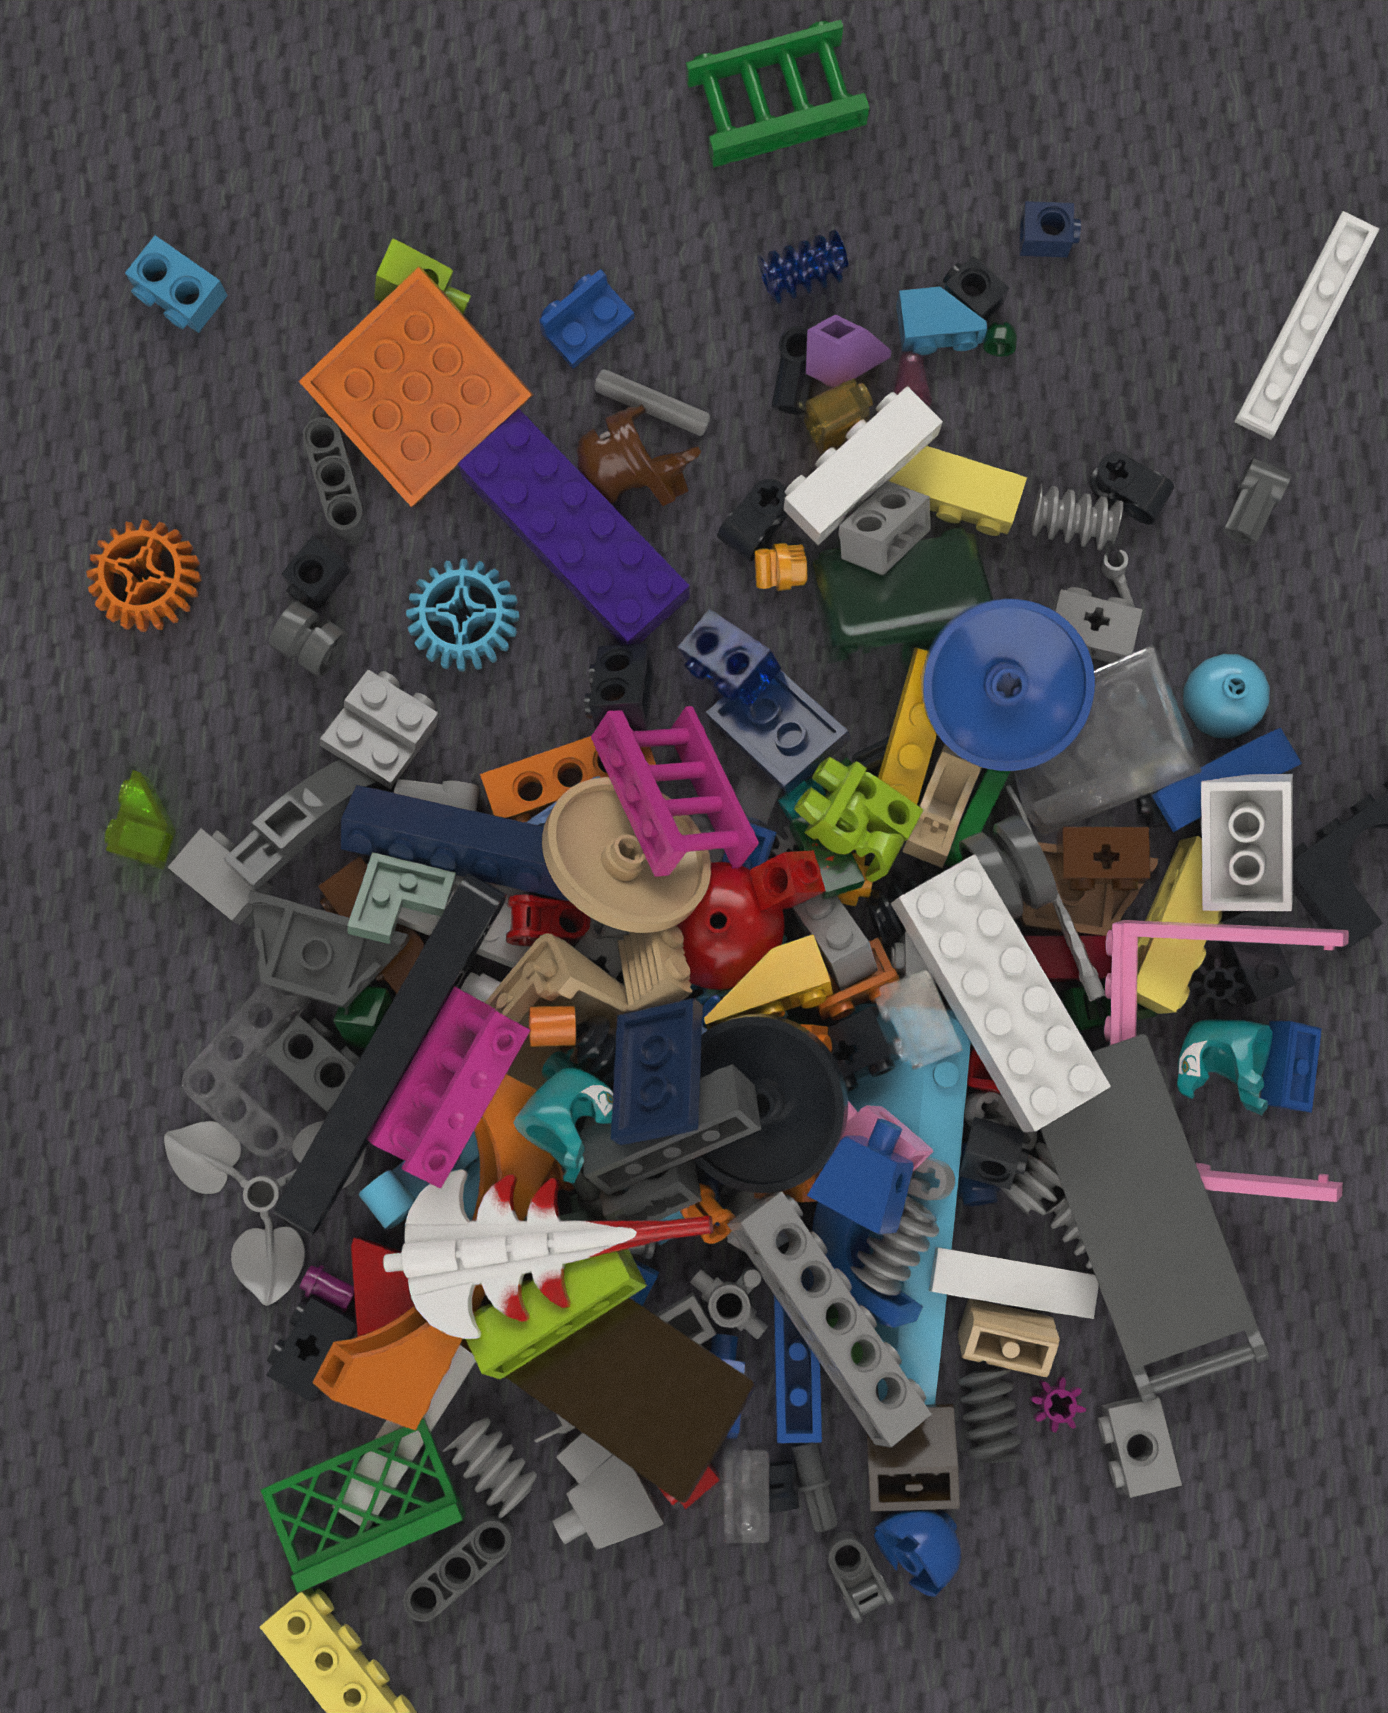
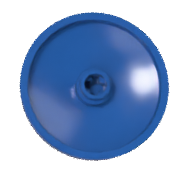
[921,598,1095,771]

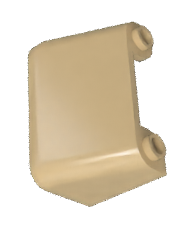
[485,933,633,1090]

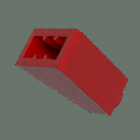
[351,1237,415,1337]

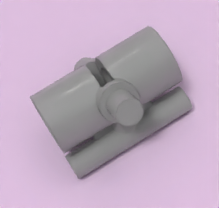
[690,1267,768,1339]

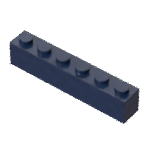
[341,785,569,901]

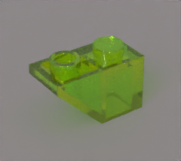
[104,770,176,870]

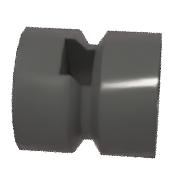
[269,601,349,678]

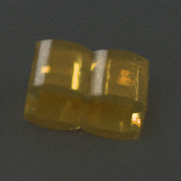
[804,378,873,454]

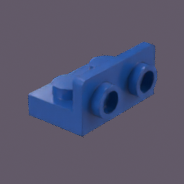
[539,269,635,369]

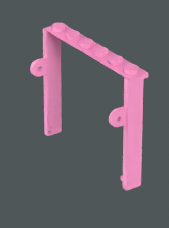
[1104,920,1349,1202]

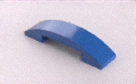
[1152,728,1302,832]

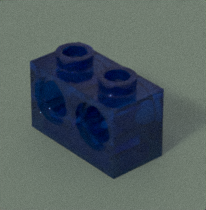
[678,609,782,706]

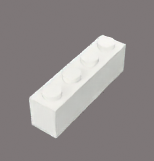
[783,386,943,545]

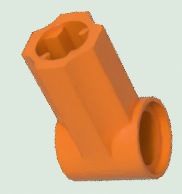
[529,1005,576,1047]

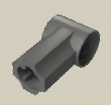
[1222,457,1292,546]

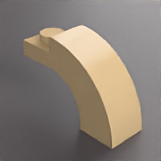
[902,744,982,868]

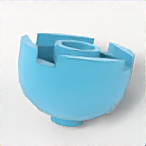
[1183,654,1270,739]

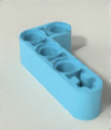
[358,1131,479,1229]

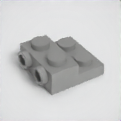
[320,670,438,789]

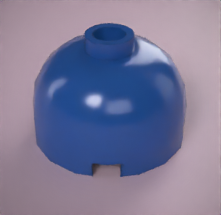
[874,1509,962,1597]

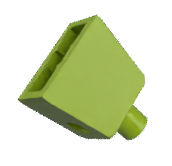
[374,238,471,315]

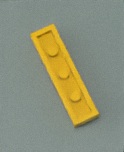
[878,648,937,805]

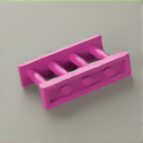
[591,706,759,877]
[367,986,530,1189]

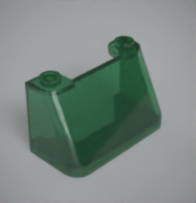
[811,528,993,663]

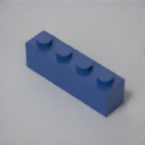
[773,1267,822,1443]

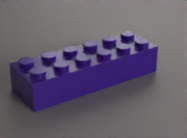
[457,409,690,645]

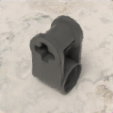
[825,1531,896,1624]

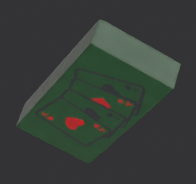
[789,817,865,900]

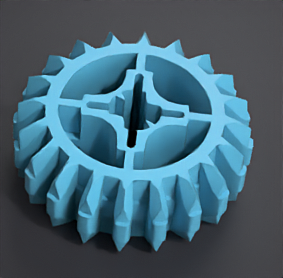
[406,558,520,671]

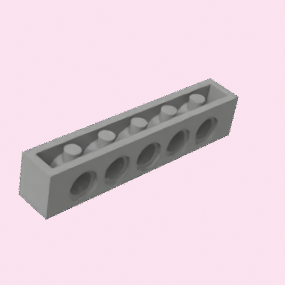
[727,1191,931,1447]

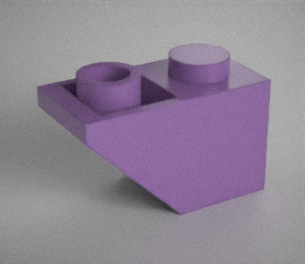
[806,314,891,389]

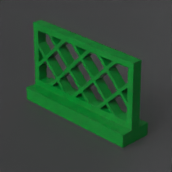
[260,1417,466,1593]

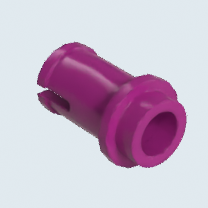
[299,1265,355,1313]

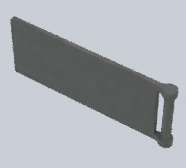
[1041,1034,1270,1403]

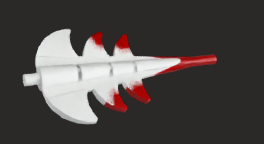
[383,1169,713,1339]

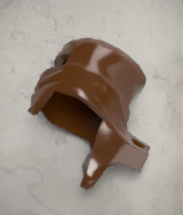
[577,404,702,506]

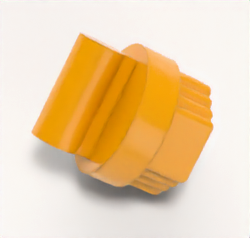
[755,543,808,591]

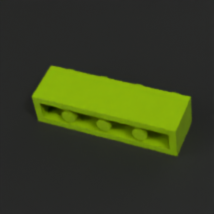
[466,1249,647,1380]

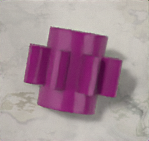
[1029,1376,1086,1433]

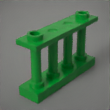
[686,20,869,168]

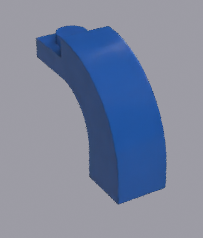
[812,1202,923,1328]

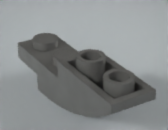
[223,759,381,892]

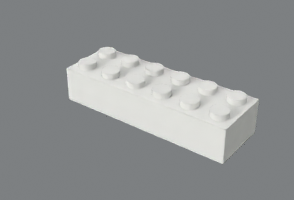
[890,854,1111,1132]

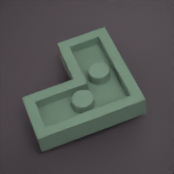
[347,852,456,944]

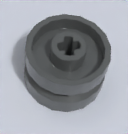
[959,815,1058,920]

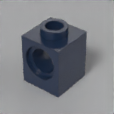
[1019,201,1081,258]

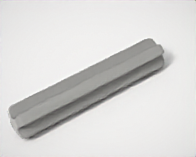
[594,369,710,436]

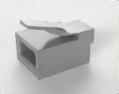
[534,1424,612,1484]

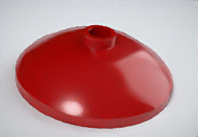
[676,862,784,990]

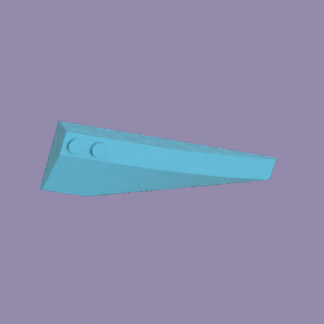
[839,1004,971,1405]

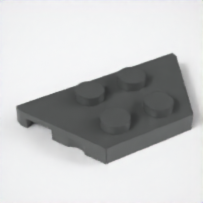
[248,890,410,1009]

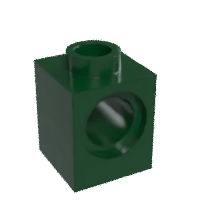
[333,986,393,1049]

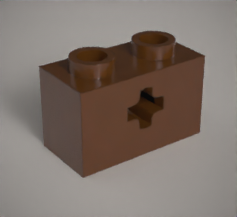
[1056,827,1150,891]

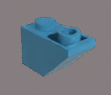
[896,286,987,355]

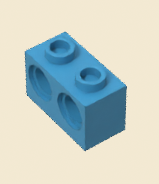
[125,235,228,333]

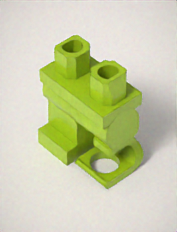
[794,757,923,882]

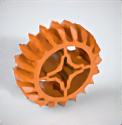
[86,519,202,632]

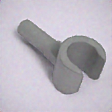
[1101,549,1135,607]

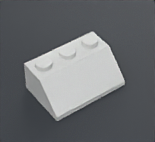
[1201,774,1293,911]

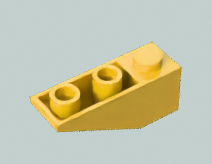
[704,934,833,1030]

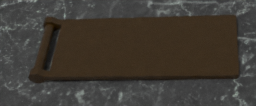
[460,1272,756,1503]

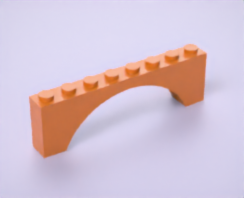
[313,1074,555,1431]

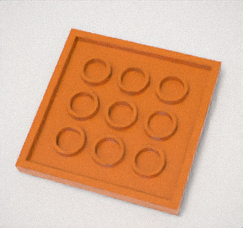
[299,267,534,507]

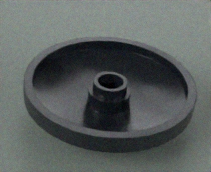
[693,1014,848,1193]

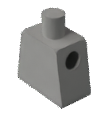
[553,1454,664,1549]

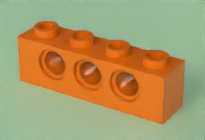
[480,736,656,822]

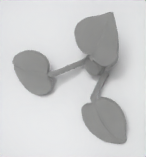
[164,1120,366,1306]

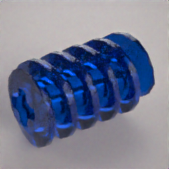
[757,229,849,304]

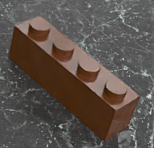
[318,856,458,994]

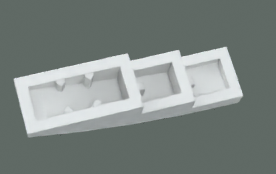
[929,1247,1099,1319]

